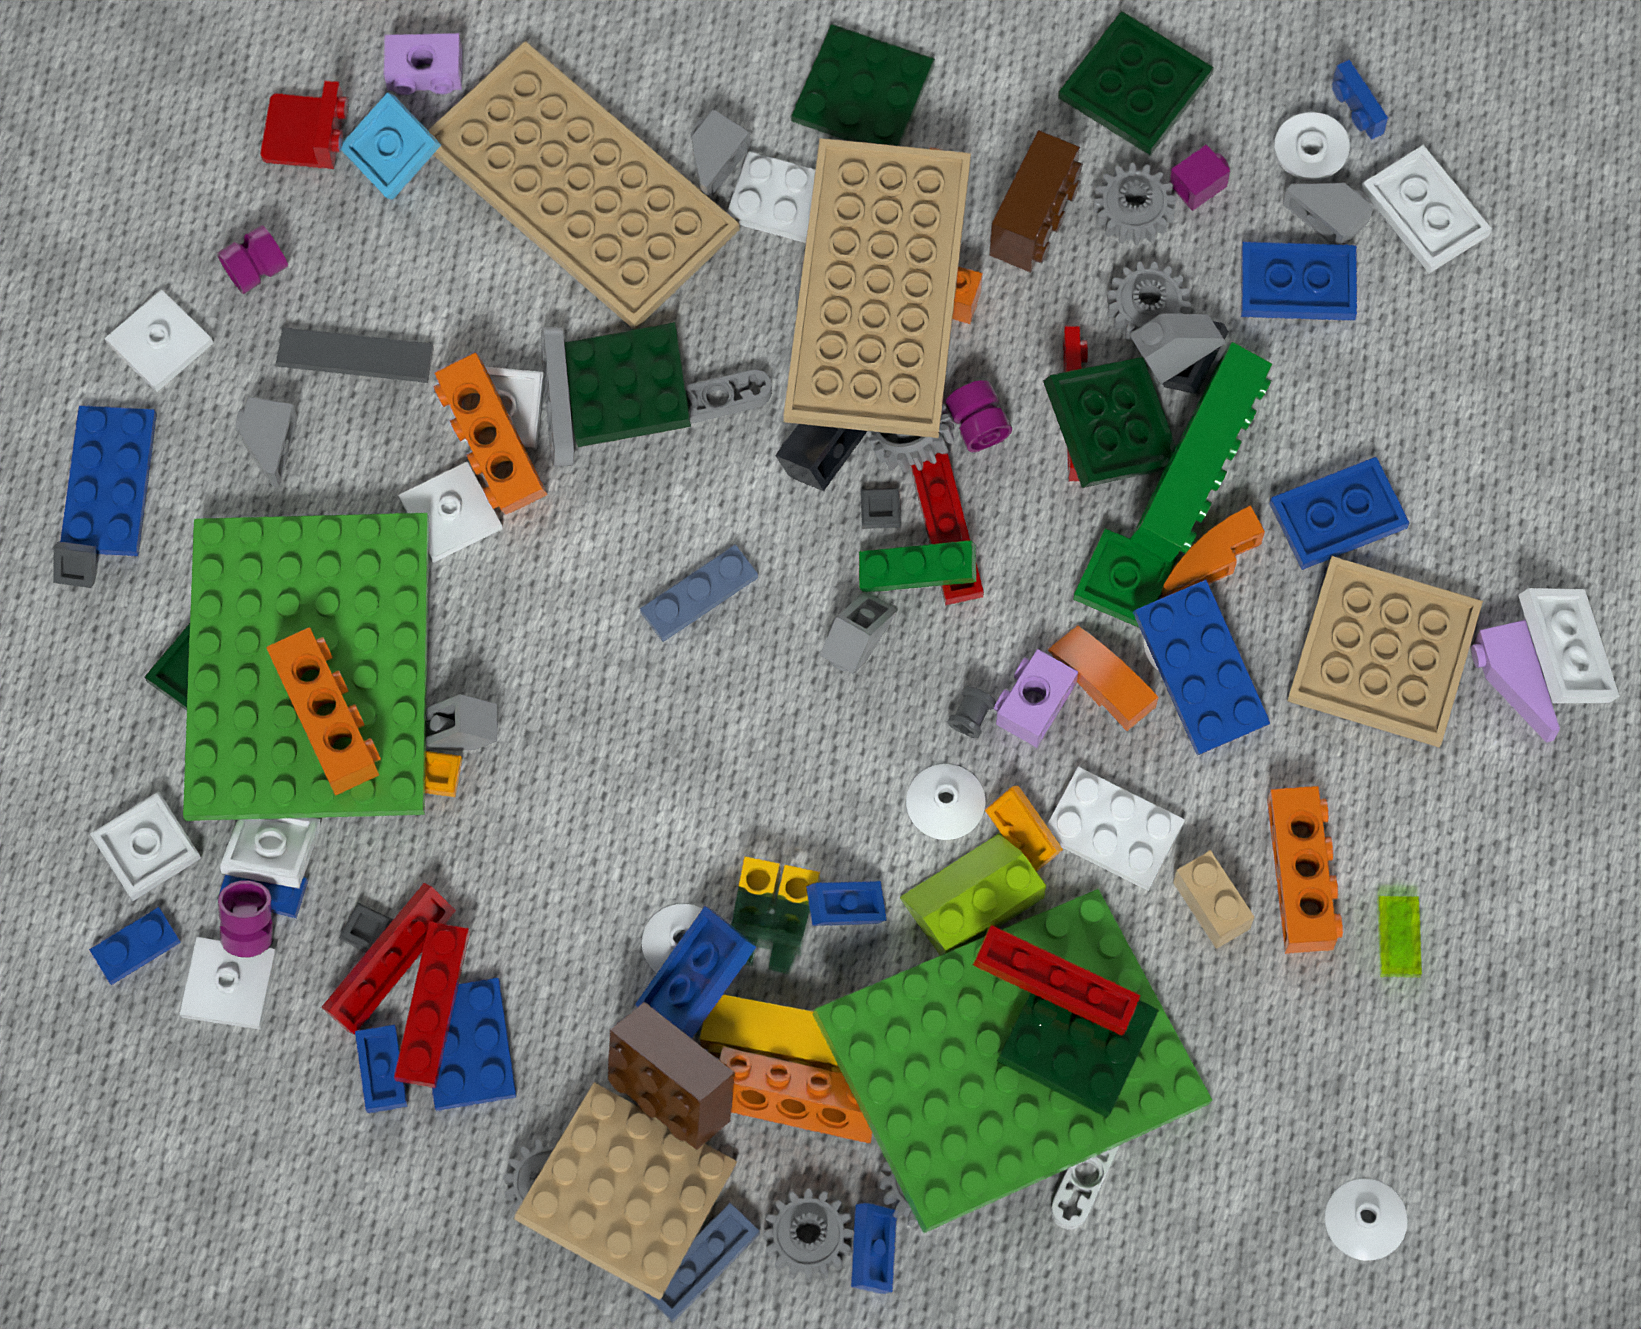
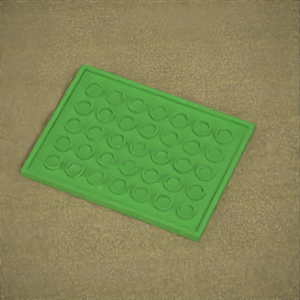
[183,513,429,821]
[812,889,1212,1233]

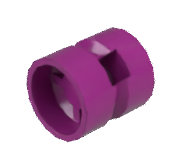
[217,225,288,295]
[946,380,1012,452]
[218,881,273,957]

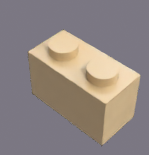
[1173,850,1254,949]

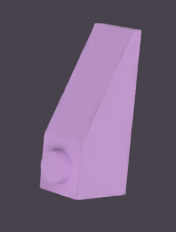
[1471,620,1560,742]

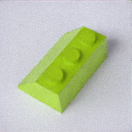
[900,833,1046,956]

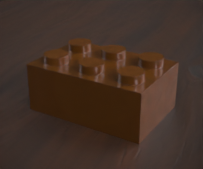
[989,130,1083,273]
[608,1002,735,1150]

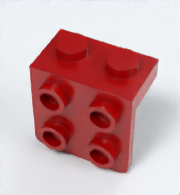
[260,80,349,169]

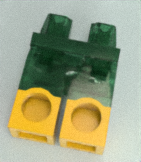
[731,856,821,975]

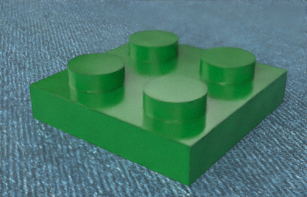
[1073,528,1177,628]

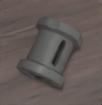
[948,686,996,738]

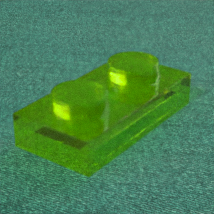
[1377,896,1422,978]

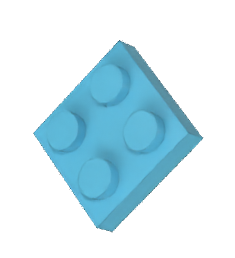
[341,92,441,200]

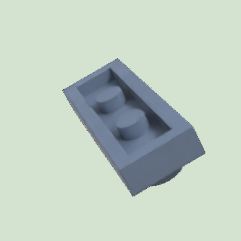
[640,544,758,642]
[643,1203,760,1323]

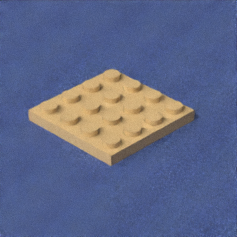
[1287,556,1483,748]
[514,1082,738,1300]

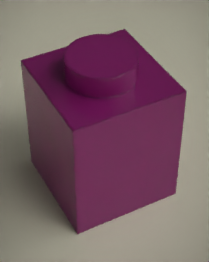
[1169,144,1230,211]

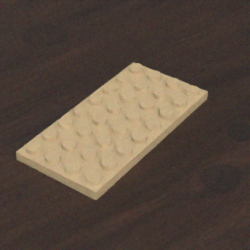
[428,41,740,330]
[783,138,971,438]

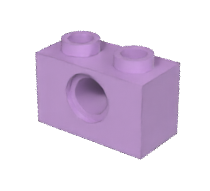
[384,33,462,95]
[994,649,1078,748]

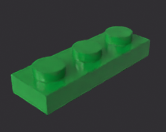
[859,540,976,592]

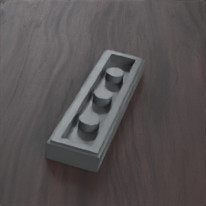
[276,327,434,383]

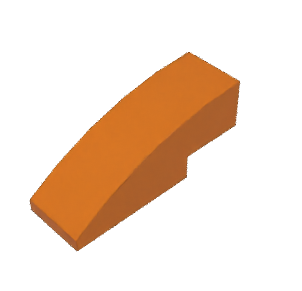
[1161,505,1265,599]
[1048,625,1158,731]

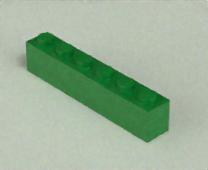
[1130,342,1272,563]

